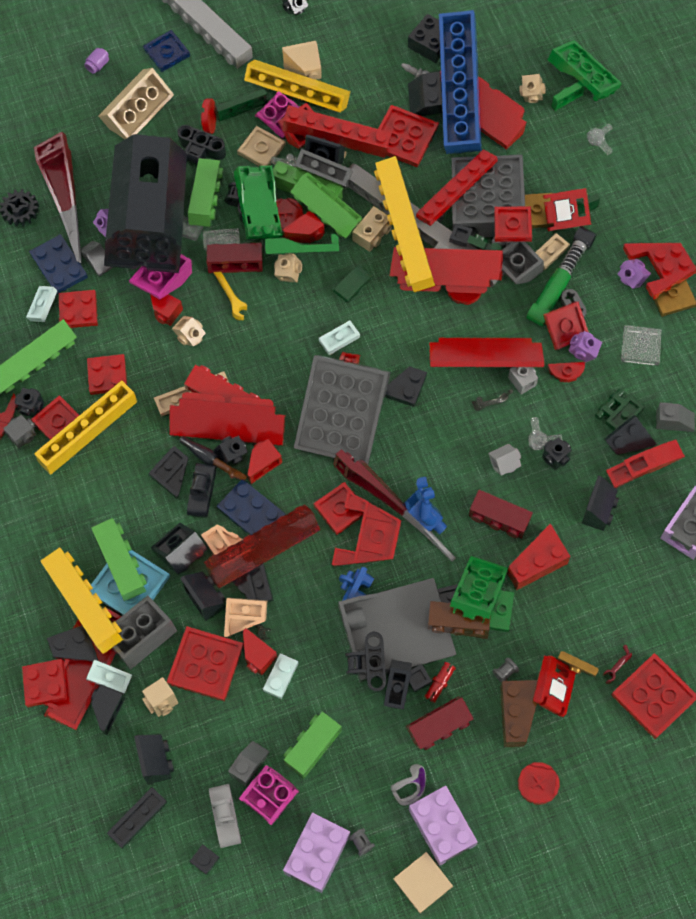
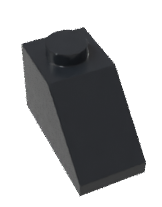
[91,685,125,735]

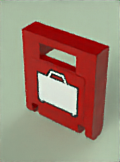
[543,188,591,231]
[533,656,576,717]

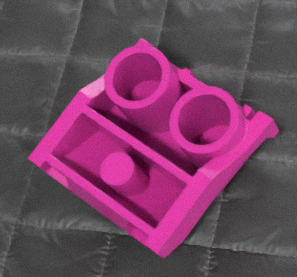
[255,91,299,138]
[239,765,299,825]

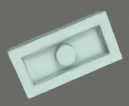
[26,286,57,322]
[319,321,360,355]
[263,654,299,699]
[86,660,132,695]

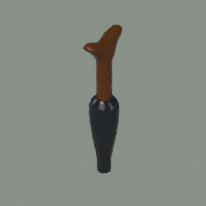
[180,436,247,480]

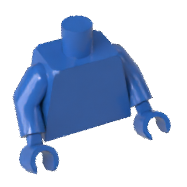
[404,477,447,534]

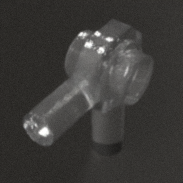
[587,124,613,155]
[271,154,298,168]
[528,417,562,450]

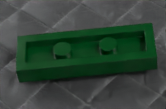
[216,88,267,122]

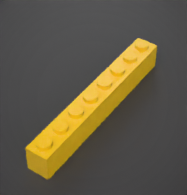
[374,156,435,292]

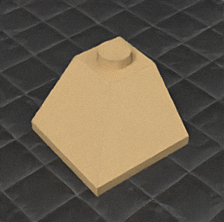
[282,41,322,80]

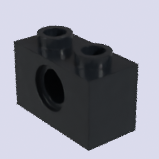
[384,659,412,710]

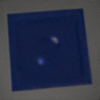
[143,30,190,72]

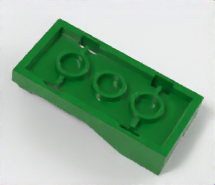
[547,40,622,102]
[234,165,283,239]
[265,234,339,254]
[450,556,508,623]

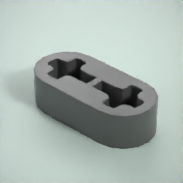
[561,289,587,319]

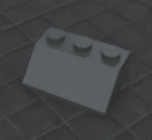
[112,595,177,670]

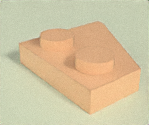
[201,524,254,568]
[224,598,267,637]

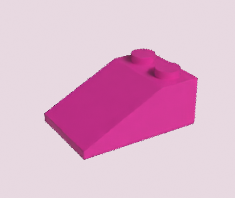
[129,254,192,299]

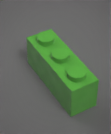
[284,711,342,779]

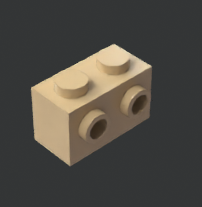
[352,206,392,252]
[142,677,178,717]

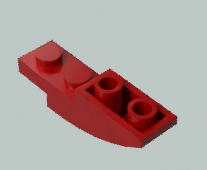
[606,440,685,488]

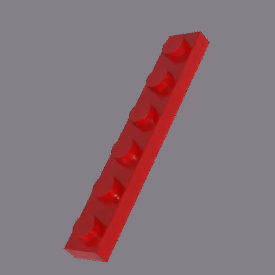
[416,149,497,226]

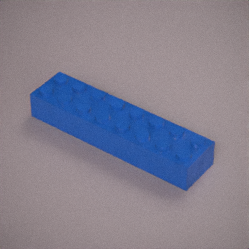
[439,10,482,154]

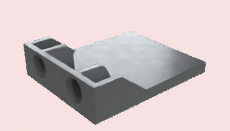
[452,155,525,237]
[294,355,391,465]
[338,578,457,682]

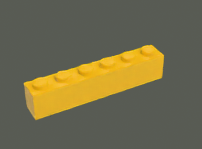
[244,60,351,113]
[34,381,137,475]
[41,547,123,654]

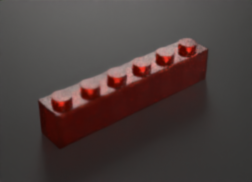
[204,504,320,588]

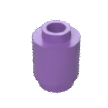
[84,48,109,74]

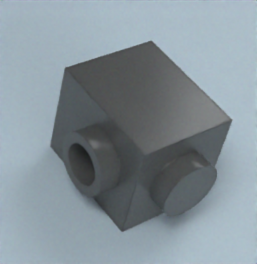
[3,415,36,449]

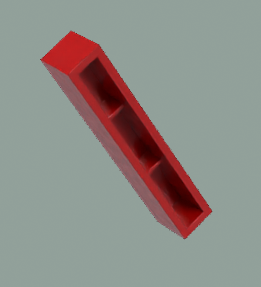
[283,105,391,158]

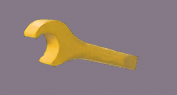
[214,272,247,320]

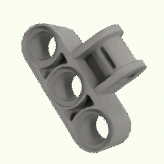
[209,784,241,848]

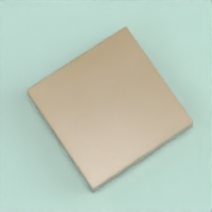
[237,126,286,166]
[393,852,453,914]

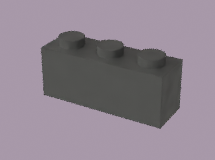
[295,149,353,188]

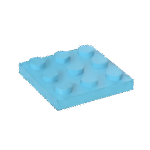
[90,550,170,616]

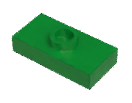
[551,82,585,111]
[490,590,514,632]

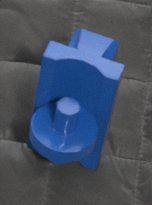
[339,567,374,601]

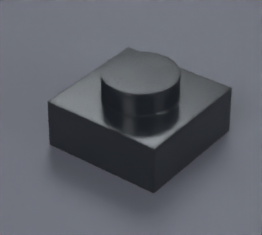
[449,224,473,247]
[409,664,432,693]
[189,844,219,875]

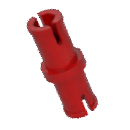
[424,662,456,703]

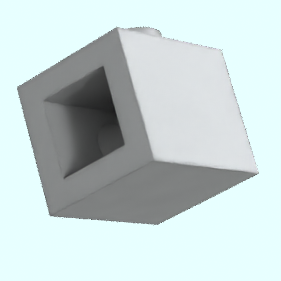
[508,367,538,395]
[488,444,521,476]

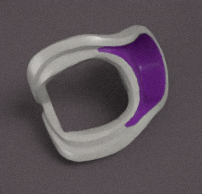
[391,764,426,806]

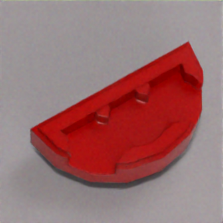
[547,362,585,382]

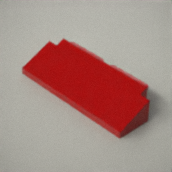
[440,71,527,149]
[390,247,503,293]
[429,338,544,367]
[170,392,286,445]
[43,607,122,730]

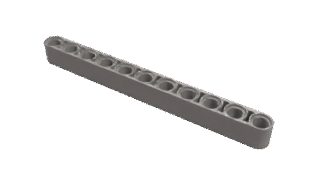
[347,164,505,287]

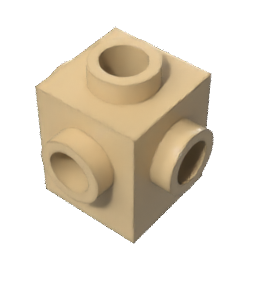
[520,74,546,103]
[274,253,302,283]
[172,316,206,346]

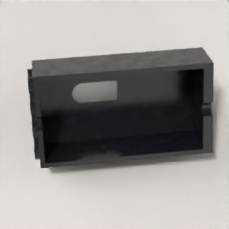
[104,134,187,273]

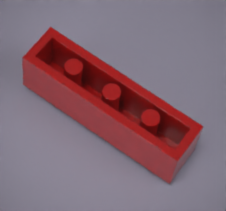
[184,365,260,403]

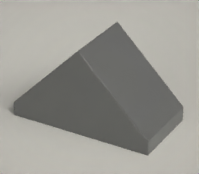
[80,241,113,277]

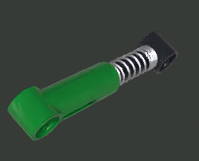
[526,226,597,327]

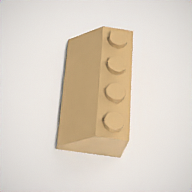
[99,68,174,139]

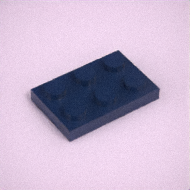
[29,234,88,295]
[217,480,286,544]

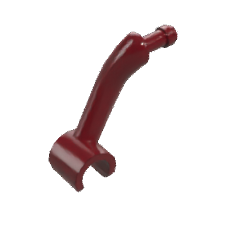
[603,645,632,684]

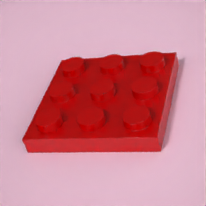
[378,105,439,168]
[167,626,244,702]
[611,653,696,739]

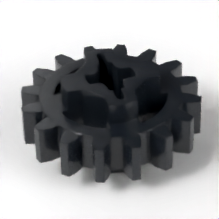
[0,189,39,227]

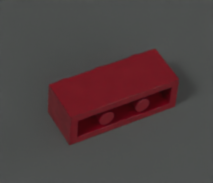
[207,243,263,273]
[469,490,533,539]
[405,696,473,750]

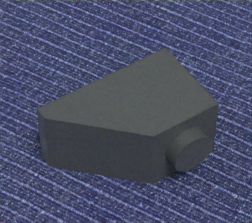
[656,402,695,432]
[228,741,270,787]

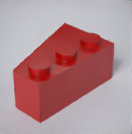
[507,524,571,590]

